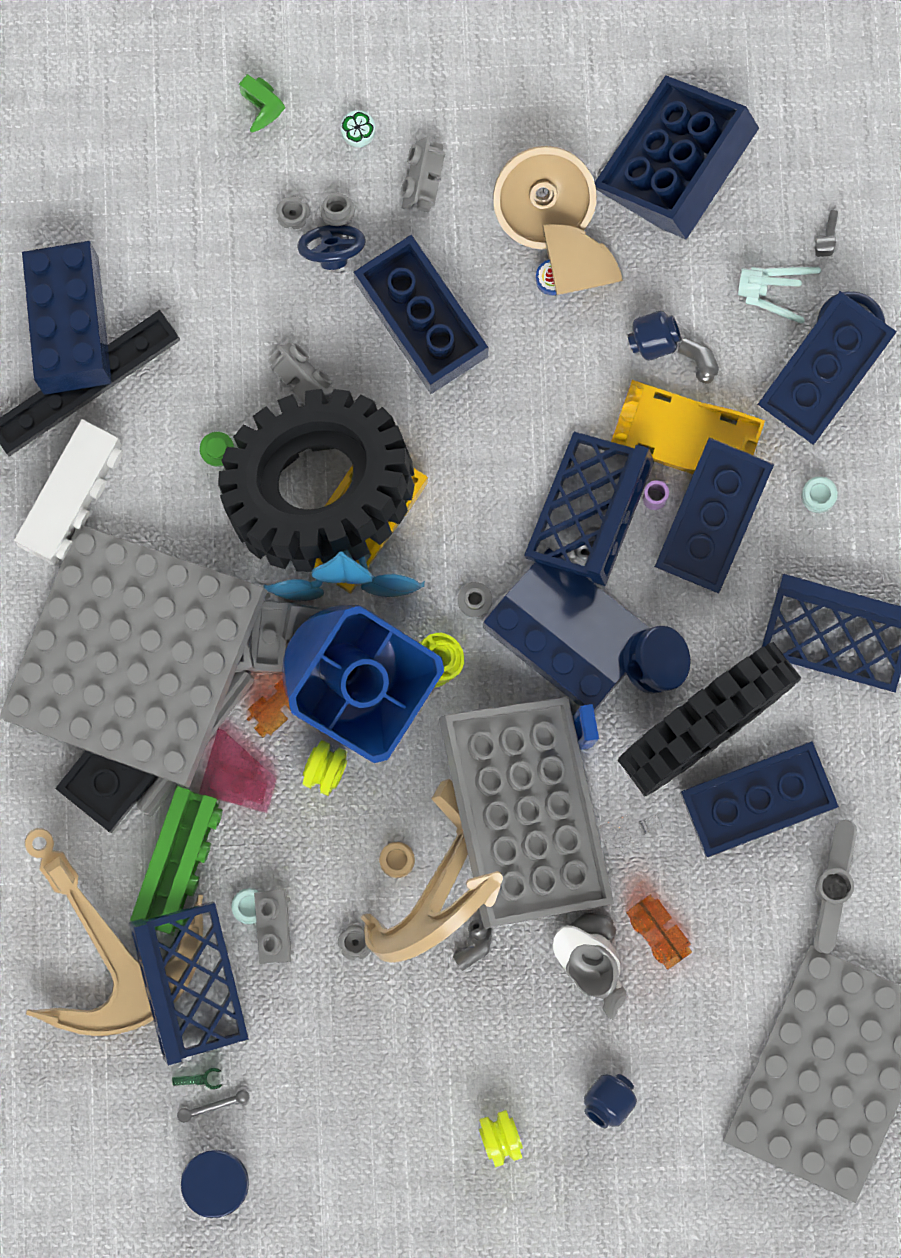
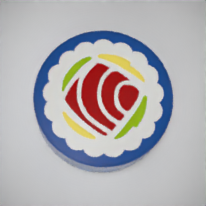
[536,260,557,296]

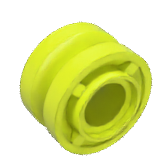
[419,633,464,688]
[302,740,348,796]
[479,1110,523,1168]

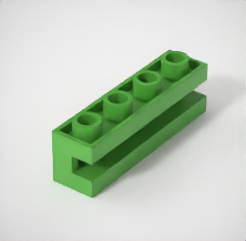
[130,786,223,936]

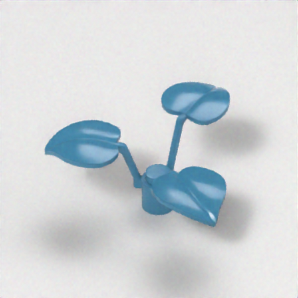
[263,550,425,601]

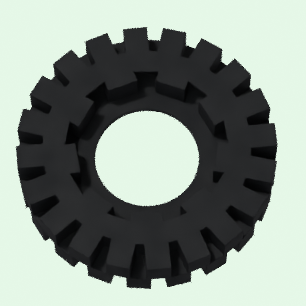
[218,389,415,572]
[618,642,801,796]

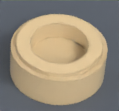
[379,842,415,878]

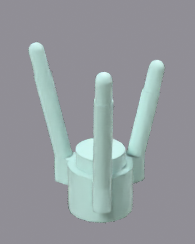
[738,267,821,324]

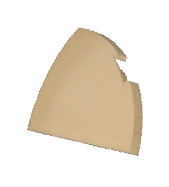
[542,224,623,295]

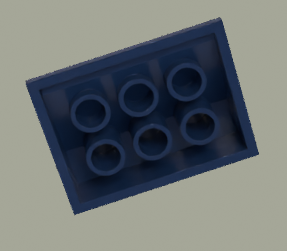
[595,75,759,240]
[483,548,649,713]

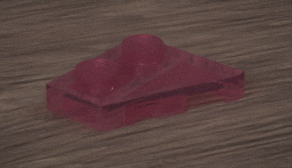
[199,728,277,814]

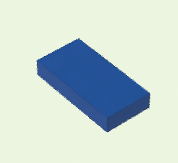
[573,704,599,750]

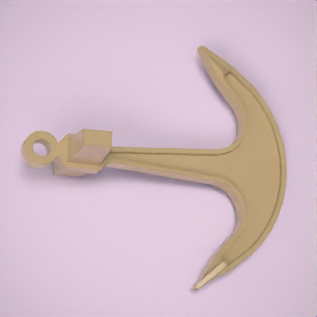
[361,779,503,963]
[25,828,203,1036]

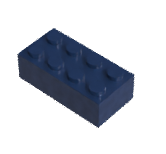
[353,234,489,394]
[22,241,112,395]

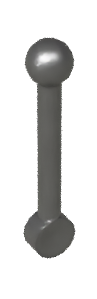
[177,1090,250,1123]

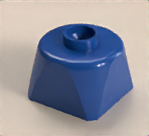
[282,605,444,763]

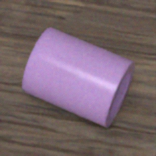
[643,480,669,510]

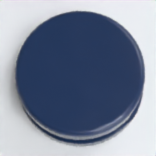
[623,626,691,694]
[181,1150,249,1218]

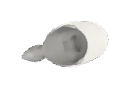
[552,925,627,1020]

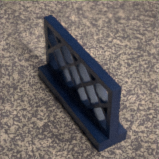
[524,431,654,586]
[761,574,901,693]
[129,901,249,1066]

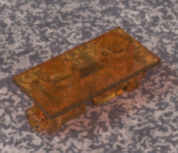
[246,679,291,738]
[626,894,692,970]

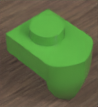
[239,74,286,133]

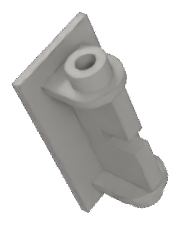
[401,136,445,212]
[269,343,334,404]
[254,889,294,964]

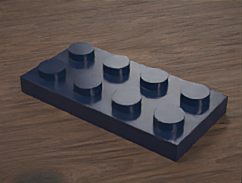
[757,291,897,445]
[654,437,774,594]
[680,741,839,858]

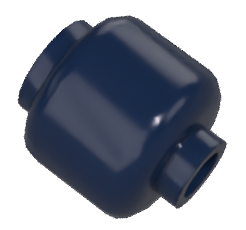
[628,311,681,361]
[584,1074,637,1129]

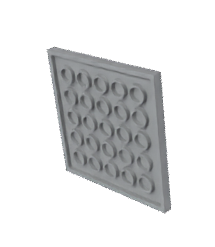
[0,525,267,788]

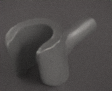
[815,210,838,257]

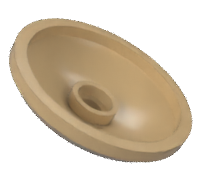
[493,146,597,249]

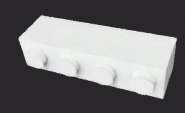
[14,419,123,566]

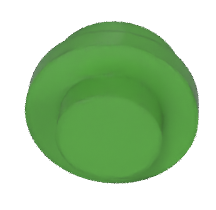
[200,432,234,467]

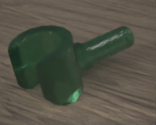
[172,1068,222,1090]

